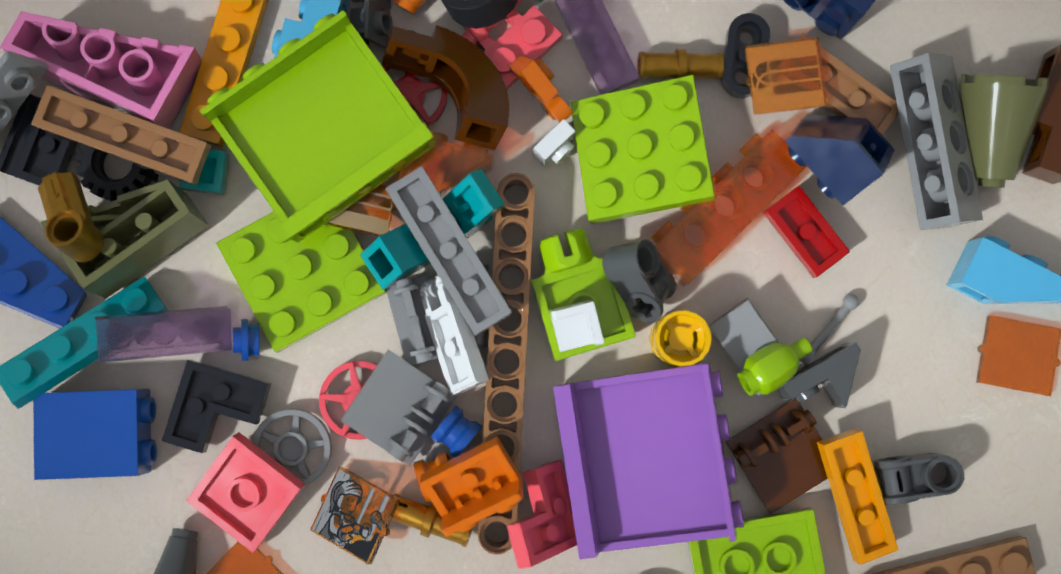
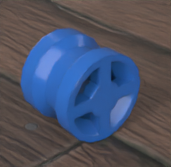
[430,405,482,457]

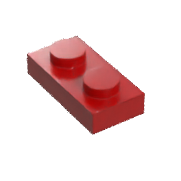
[763,186,850,278]

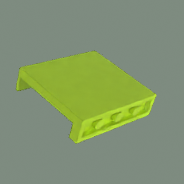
[199,10,437,243]

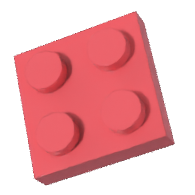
[186,432,306,553]

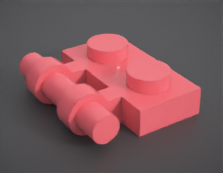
[461,0,562,90]

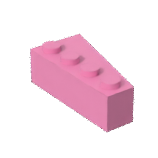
[0,11,202,129]

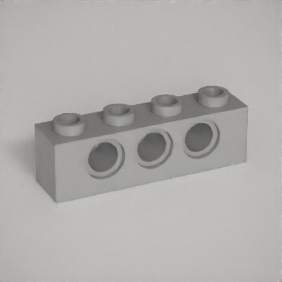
[890,53,983,230]

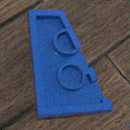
[0,217,87,329]

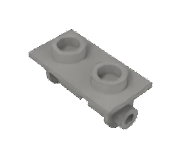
[386,276,438,366]

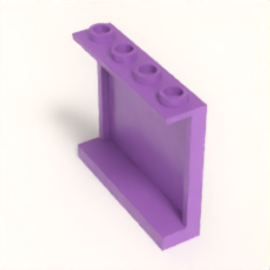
[553,362,744,559]

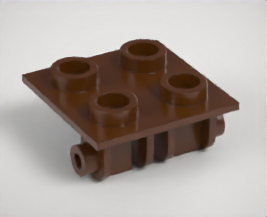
[725,398,828,514]

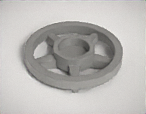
[252,409,332,485]

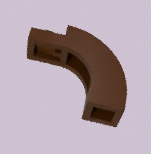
[382,25,509,150]

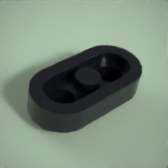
[721,13,770,98]

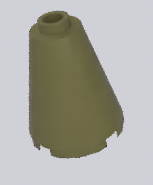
[959,74,1050,188]

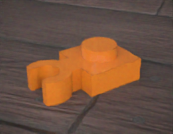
[509,55,573,123]

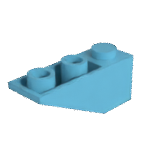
[946,235,1061,304]

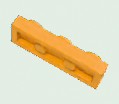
[817,428,899,565]

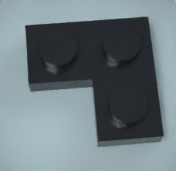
[162,360,271,453]

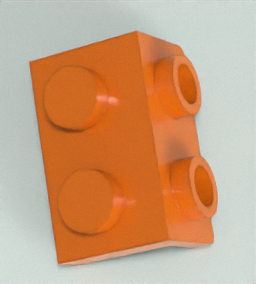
[420,436,523,536]

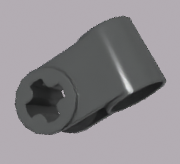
[602,240,677,322]
[873,453,964,505]

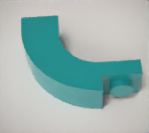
[360,168,505,290]

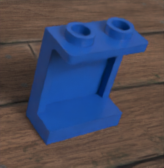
[33,389,157,480]

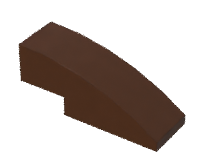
[1022,44,1061,184]

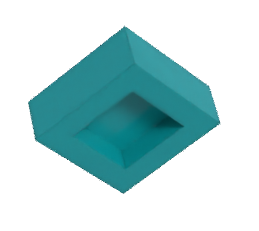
[179,150,230,195]

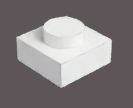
[533,119,575,167]

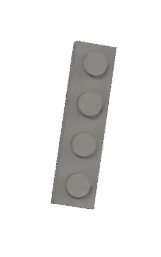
[385,166,513,336]

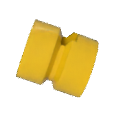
[649,310,711,366]

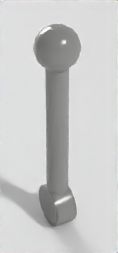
[799,294,859,366]

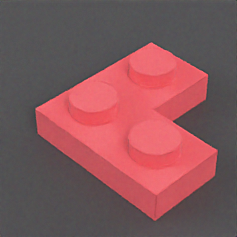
[507,460,577,569]

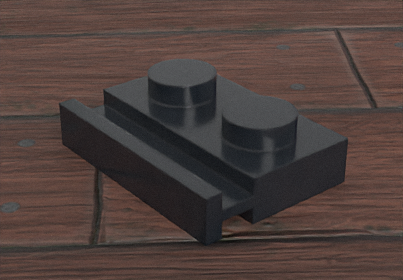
[0,94,77,186]

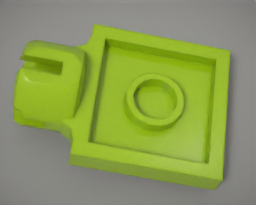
[531,228,636,361]

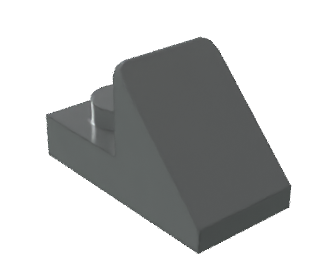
[777,343,861,408]

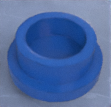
[233,319,259,361]

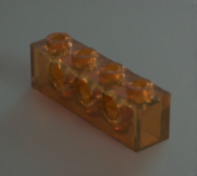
[651,129,807,287]

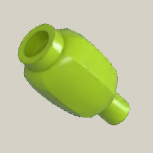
[737,337,812,396]

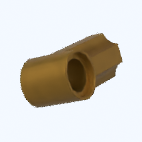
[38,172,104,263]

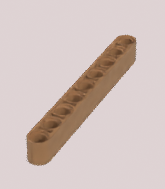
[478,173,535,555]

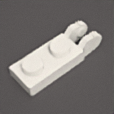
[419,274,489,395]

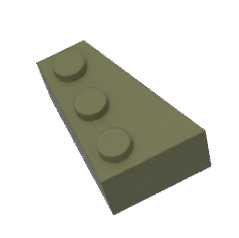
[41,179,209,299]

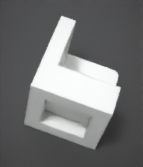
[549,300,604,352]

